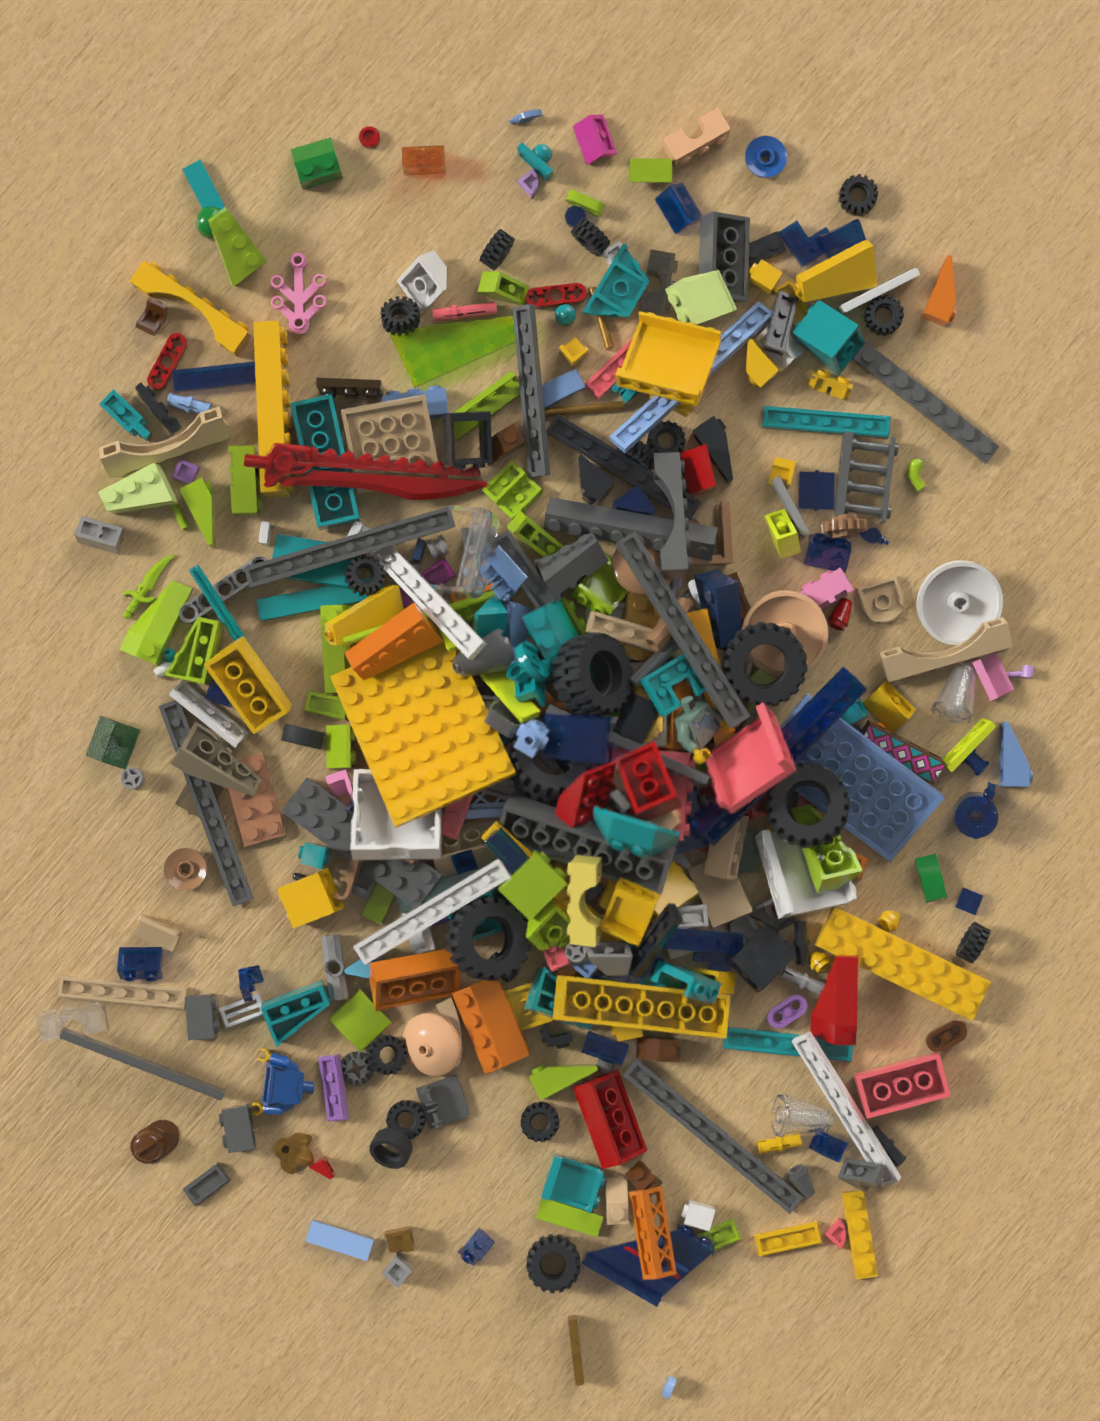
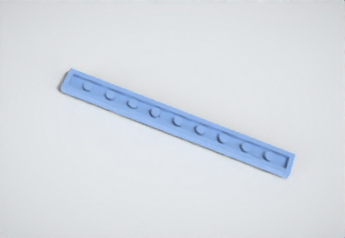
[610,301,772,453]

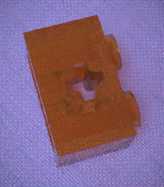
[402,145,446,175]

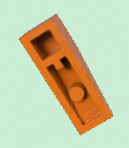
[921,255,957,327]

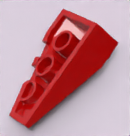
[810,955,858,1045]

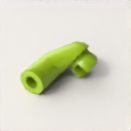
[906,458,926,491]

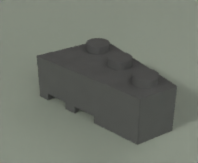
[537,532,608,602]

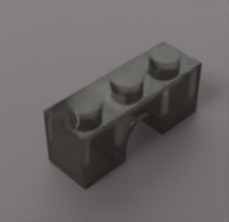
[640,249,679,317]

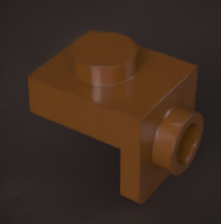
[136,298,168,337]
[625,1160,663,1195]

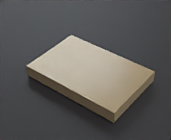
[688,863,753,929]

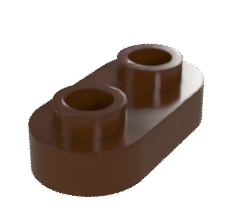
[925,1020,967,1052]

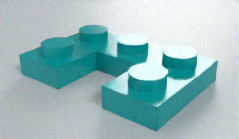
[640,654,706,717]

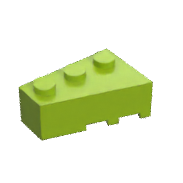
[208,207,267,287]

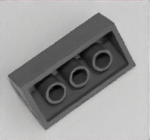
[699,211,750,303]

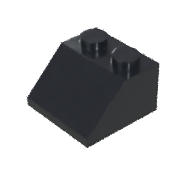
[578,454,614,506]

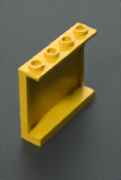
[615,311,721,406]

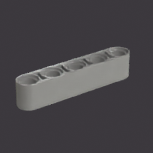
[179,556,267,624]

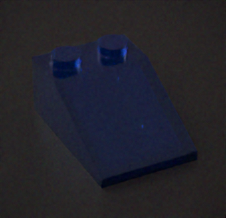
[543,713,611,764]

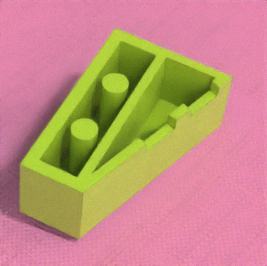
[228,445,264,516]
[164,617,225,686]

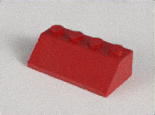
[573,1069,648,1169]

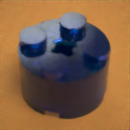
[954,792,998,839]

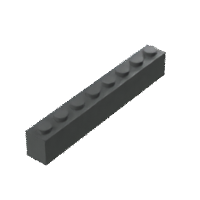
[544,497,718,561]

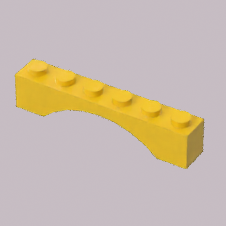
[129,261,251,357]

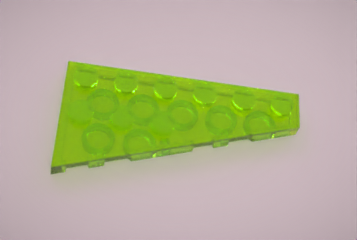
[389,316,516,388]

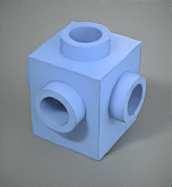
[514,719,549,758]

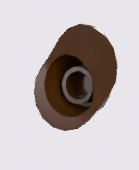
[131,1120,179,1164]

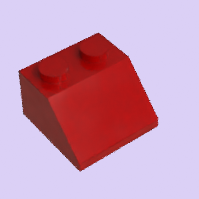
[680,444,716,497]

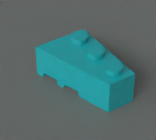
[524,967,592,1029]

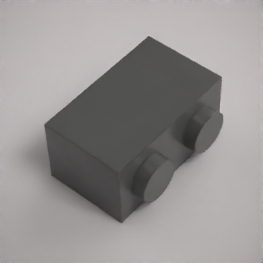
[185,993,220,1040]
[219,1103,257,1153]

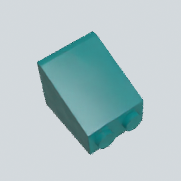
[792,300,865,375]

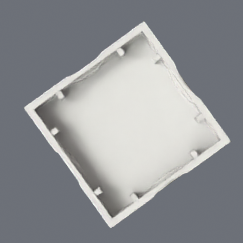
[351,769,442,860]

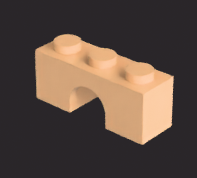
[662,108,731,166]

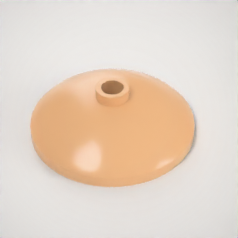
[403,1013,462,1076]

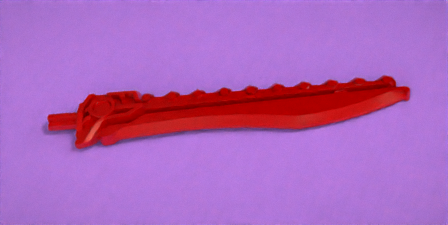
[243,442,487,500]

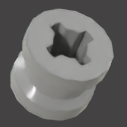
[426,534,449,560]
[121,768,145,789]
[565,943,588,963]

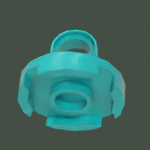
[507,641,550,684]

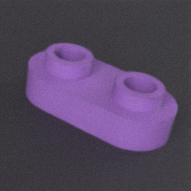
[767,994,807,1029]

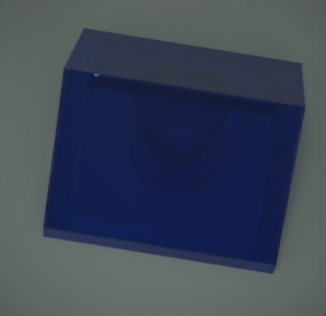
[612,484,656,516]

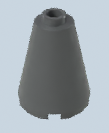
[452,629,515,677]

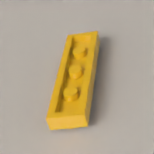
[841,1190,878,1280]

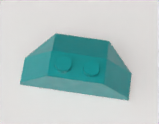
[593,807,680,857]

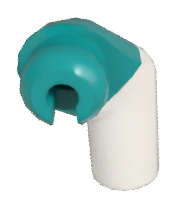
[153,648,177,679]

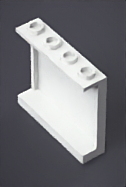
[755,829,857,919]

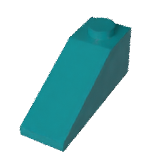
[298,842,332,869]

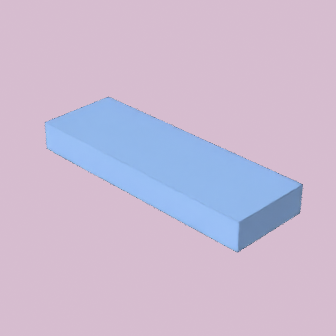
[306,1220,374,1261]

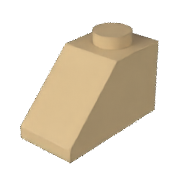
[605,1177,629,1225]

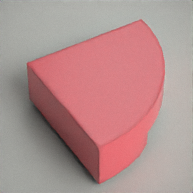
[824,1218,846,1249]

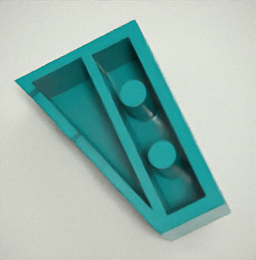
[261,979,330,1048]

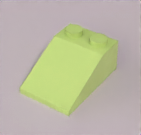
[665,270,737,325]

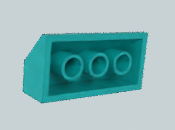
[521,599,596,684]

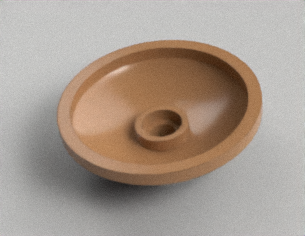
[612,548,672,597]

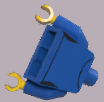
[252,1049,314,1116]

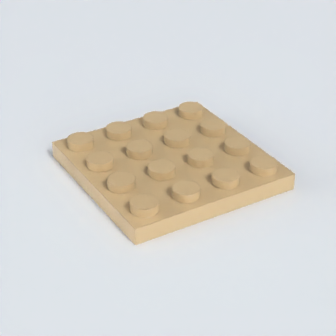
[341,394,439,494]

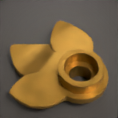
[274,1132,314,1174]

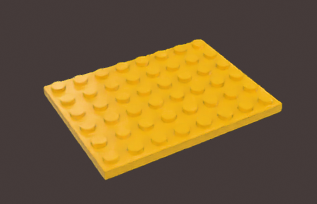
[330,628,516,829]

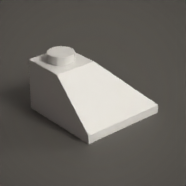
[397,250,447,314]

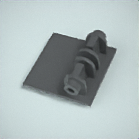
[416,1074,470,1129]

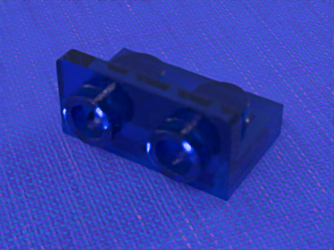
[117,947,163,982]

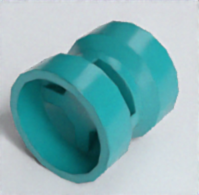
[611,383,639,404]

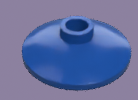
[745,136,787,178]

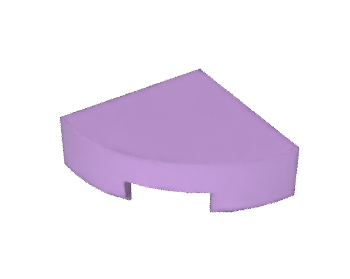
[517,168,538,199]

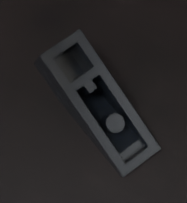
[692,416,733,485]

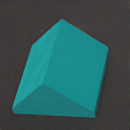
[473,595,507,639]

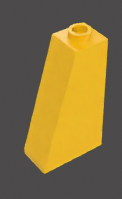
[794,240,877,302]
[324,584,404,646]

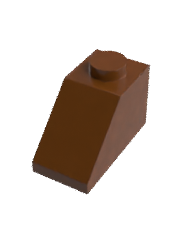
[478,423,525,466]
[636,1036,681,1062]

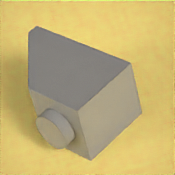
[586,941,632,975]

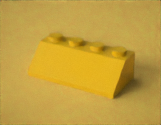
[204,636,292,734]

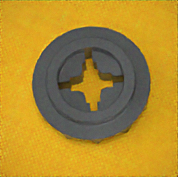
[341,1051,374,1086]

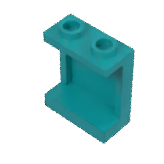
[651,960,722,1004]
[541,1153,607,1213]

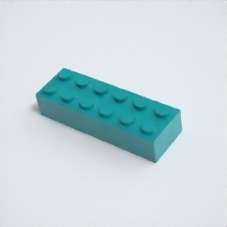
[290,394,361,531]

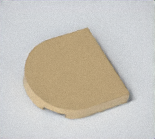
[855,575,904,623]

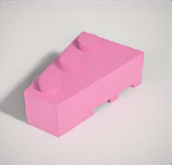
[799,567,854,610]

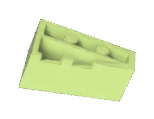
[98,463,179,514]

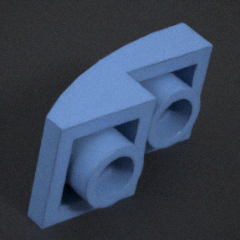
[542,369,586,408]

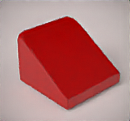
[309,1156,335,1180]

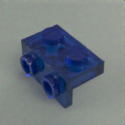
[804,533,851,573]

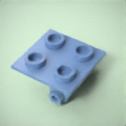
[476,545,527,602]

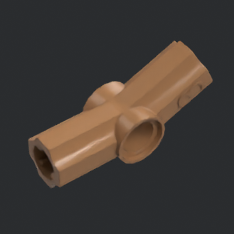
[644,597,694,652]

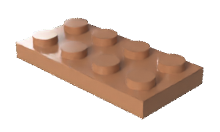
[228,753,286,847]

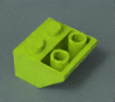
[326,724,358,769]

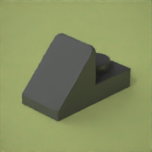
[838,1158,885,1192]

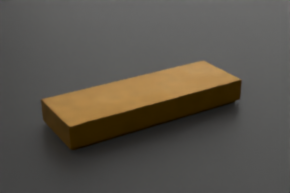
[568,1315,584,1386]

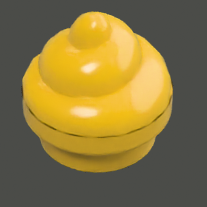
[878,910,900,932]
[810,952,831,974]

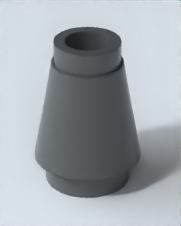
[788,1164,815,1198]

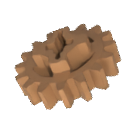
[821,514,868,539]

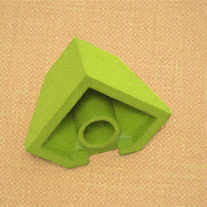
[526,901,570,951]

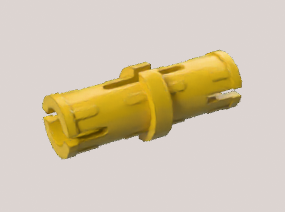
[757,1133,802,1154]

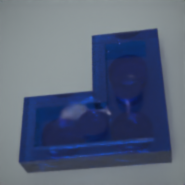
[779,221,838,269]

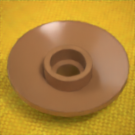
[164,848,207,891]

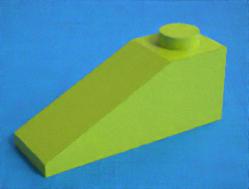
[179,477,216,548]
[507,510,564,557]
[529,1064,598,1100]

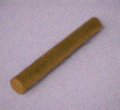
[588,287,614,350]

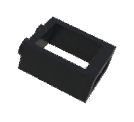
[443,411,493,469]

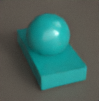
[517,142,553,181]

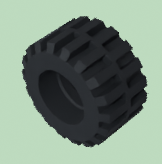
[526,1234,581,1293]

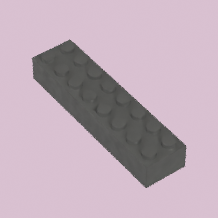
[500,793,676,894]

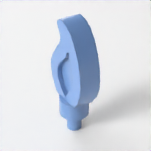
[509,109,543,124]

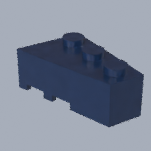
[694,569,742,648]

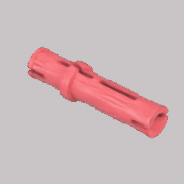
[433,301,497,323]

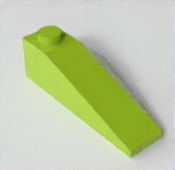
[120,580,193,666]
[320,605,352,694]
[791,804,863,893]

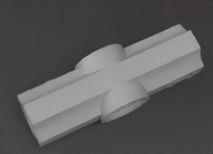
[321,934,349,1001]

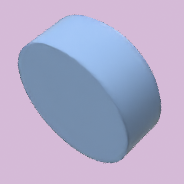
[661,1376,677,1399]

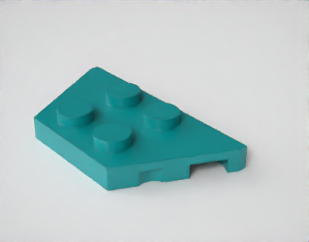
[582,243,650,319]

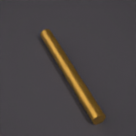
[544,401,624,417]

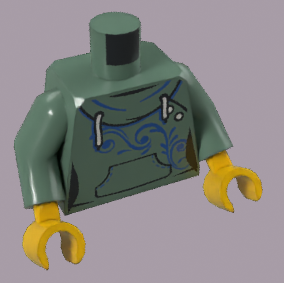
[674,696,739,764]

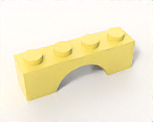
[567,855,602,947]

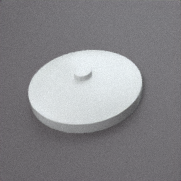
[917,560,1003,645]

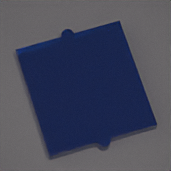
[798,470,835,511]

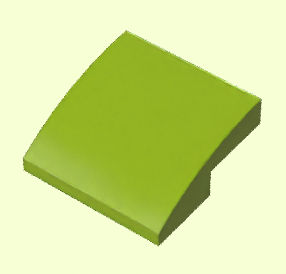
[482,460,543,520]
[329,989,392,1052]

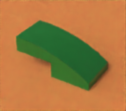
[914,853,947,903]

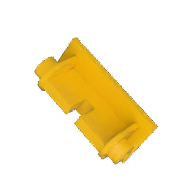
[808,369,853,400]

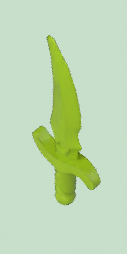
[123,554,174,619]

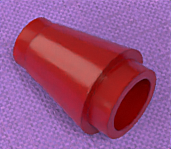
[828,598,853,631]

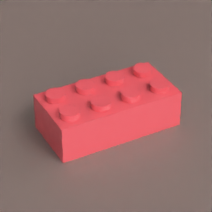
[853,1052,951,1119]

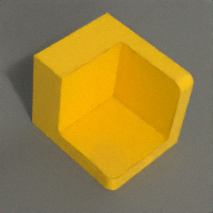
[559,337,589,368]
[768,457,796,489]

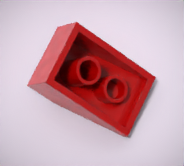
[614,741,683,822]

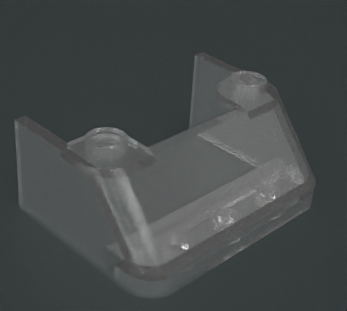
[431,505,500,599]

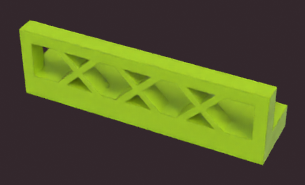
[453,371,521,442]

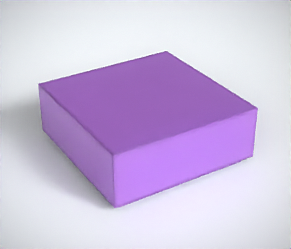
[172,459,200,485]

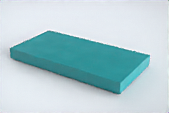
[272,534,356,589]

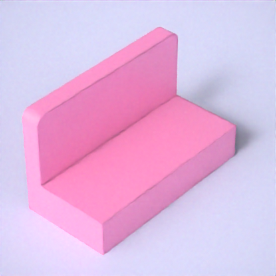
[972,652,1014,701]
[326,770,353,800]

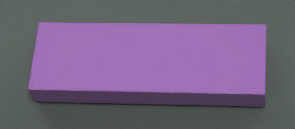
[318,1054,349,1121]

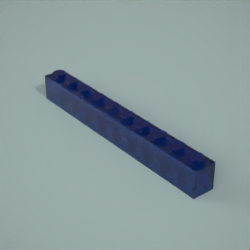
[690,666,868,846]

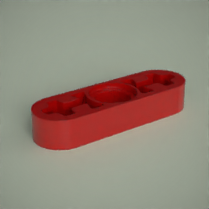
[526,283,587,309]
[147,333,188,391]

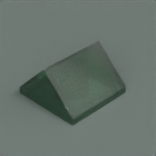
[86,715,141,769]

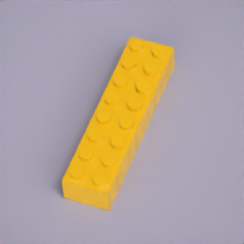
[253,321,295,498]
[813,907,991,1021]
[553,976,731,1039]

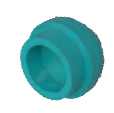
[555,304,576,326]

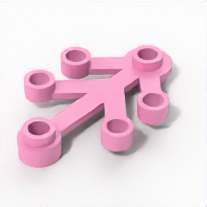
[271,253,326,335]

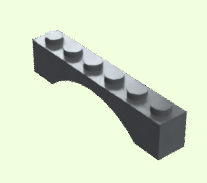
[653,452,692,579]

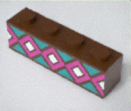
[860,719,946,785]

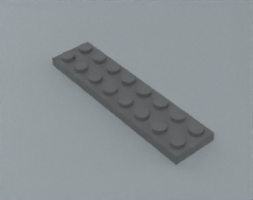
[282,777,443,909]

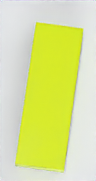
[943,718,996,772]

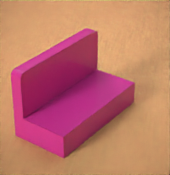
[573,115,617,164]

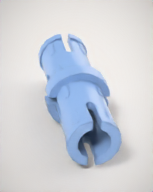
[167,393,212,414]

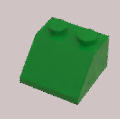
[291,137,343,190]

